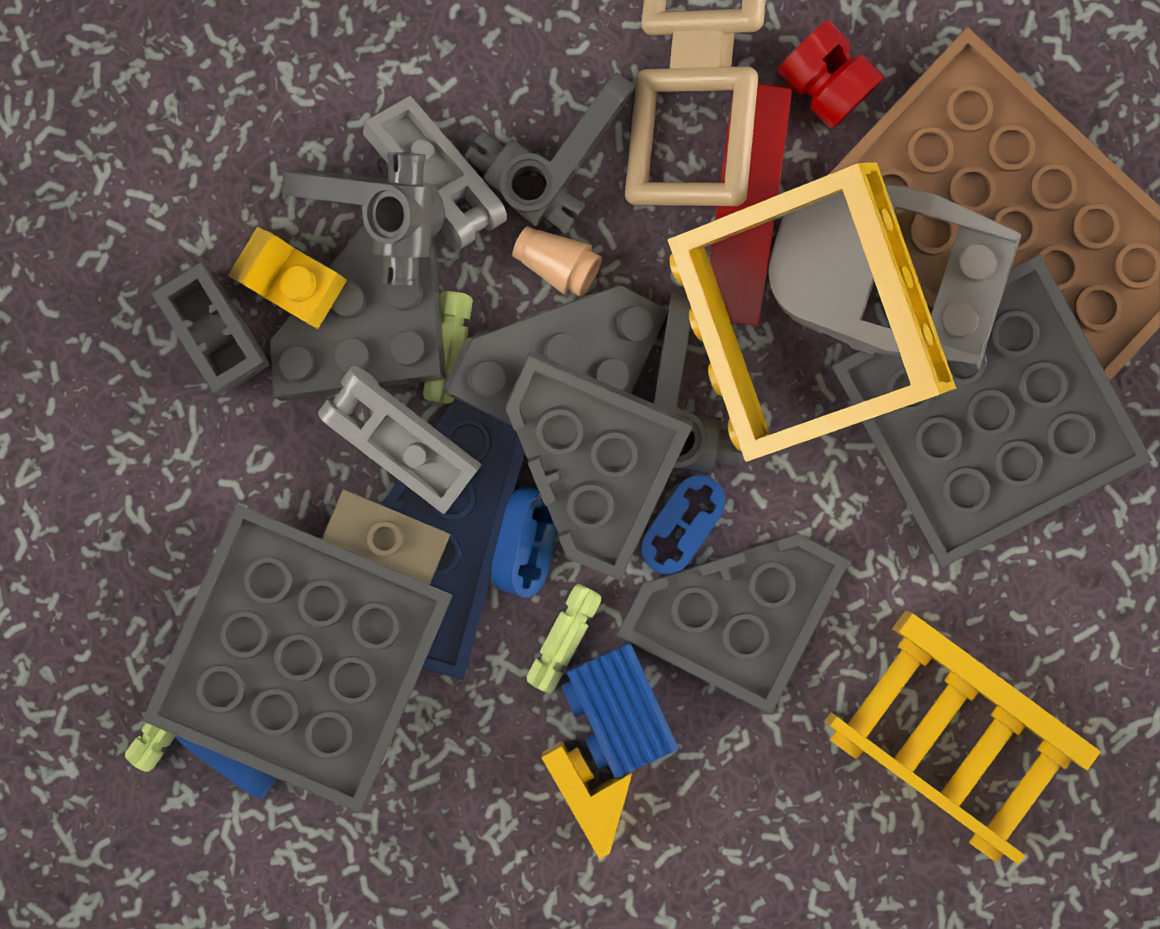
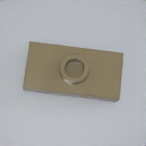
[322,489,451,585]

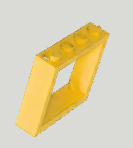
[668,162,957,462]

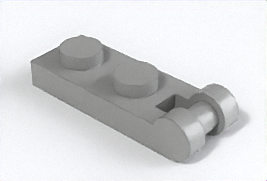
[363,96,507,250]
[318,366,482,514]

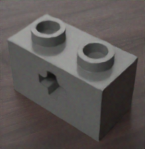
[151,263,271,396]

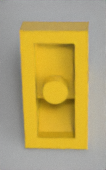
[228,227,347,329]
[541,741,632,859]

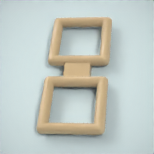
[625,0,766,206]

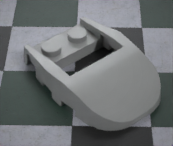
[769,184,1021,370]

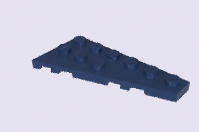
[382,399,525,679]

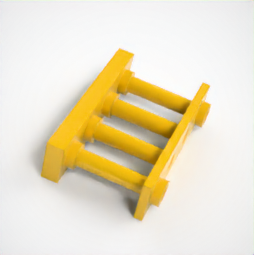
[825,611,1101,865]

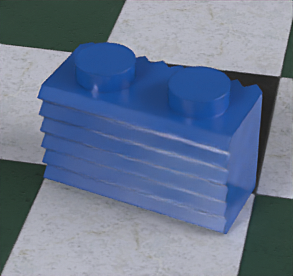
[561,641,678,778]

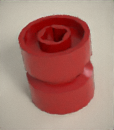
[775,20,885,130]

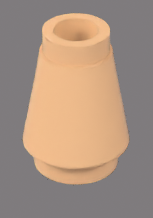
[512,226,602,297]

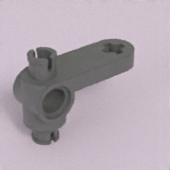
[464,73,636,235]
[282,152,445,286]
[653,293,744,474]

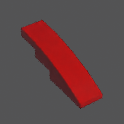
[709,82,792,326]

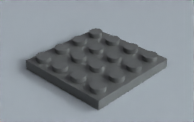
[832,253,1152,568]
[142,504,453,813]

